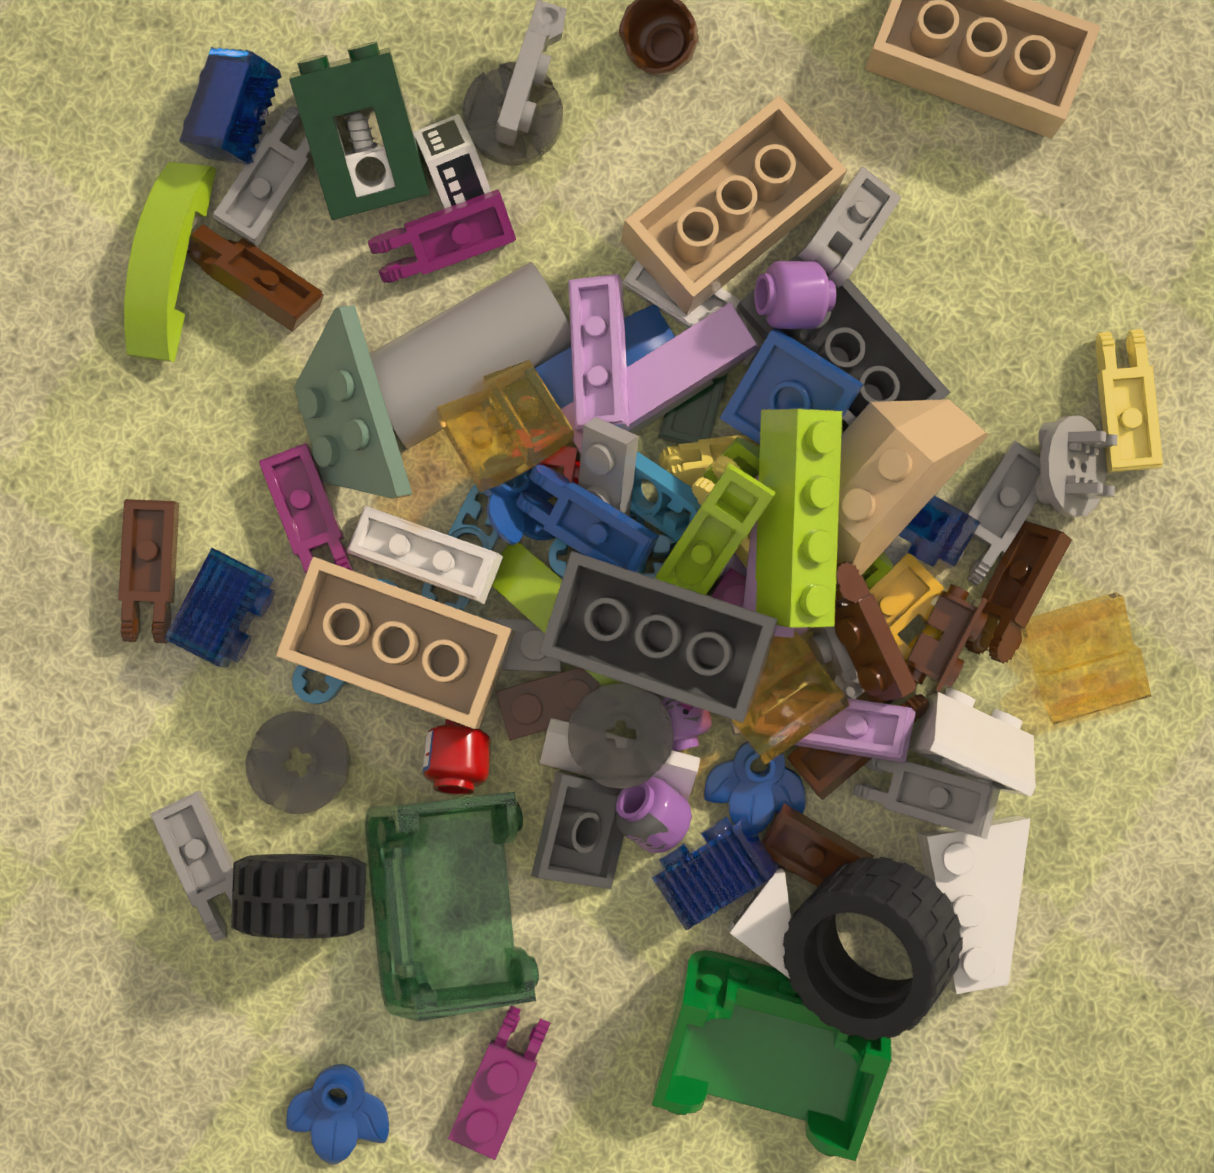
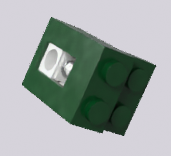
[289,42,430,221]

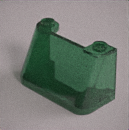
[365,792,539,1022]

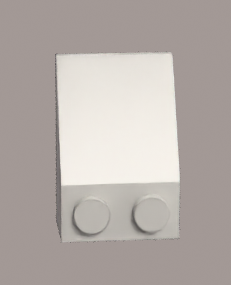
[908,687,1036,797]

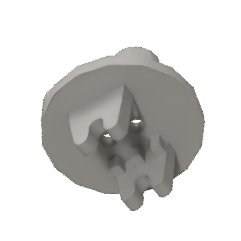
[1035,415,1118,517]

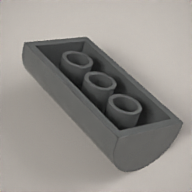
[737,251,951,430]
[539,551,778,723]

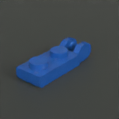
[516,464,659,573]

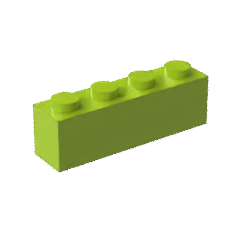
[755,409,842,628]

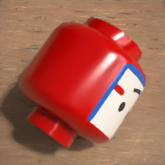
[422,719,492,795]

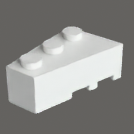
[917,815,1030,994]

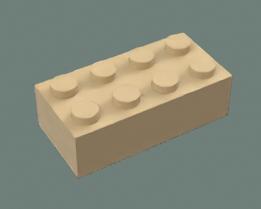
[865,0,1101,139]
[621,95,847,316]
[276,557,515,729]

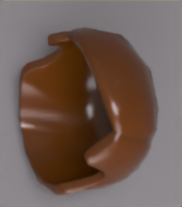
[619,0,699,77]

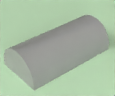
[370,262,571,450]

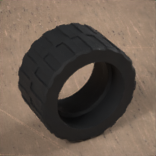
[783,857,963,1040]

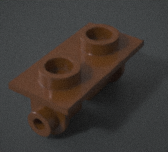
[905,584,988,692]

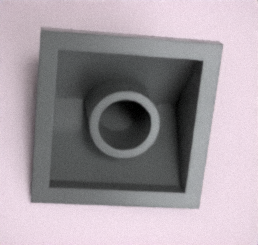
[531,771,625,889]

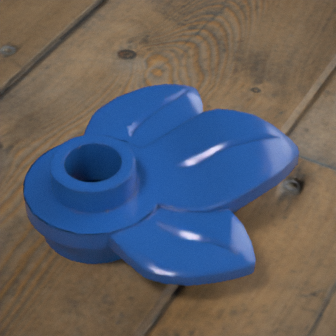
[479,456,556,545]
[704,738,806,838]
[286,1064,389,1165]

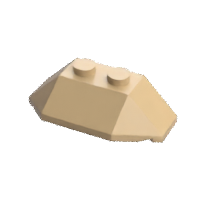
[837,399,989,575]

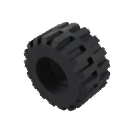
[231,854,366,939]

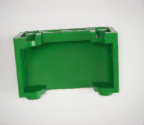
[652,950,892,1161]

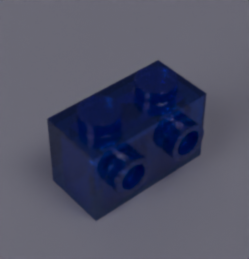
[891,495,981,567]

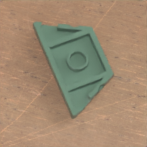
[294,306,413,499]

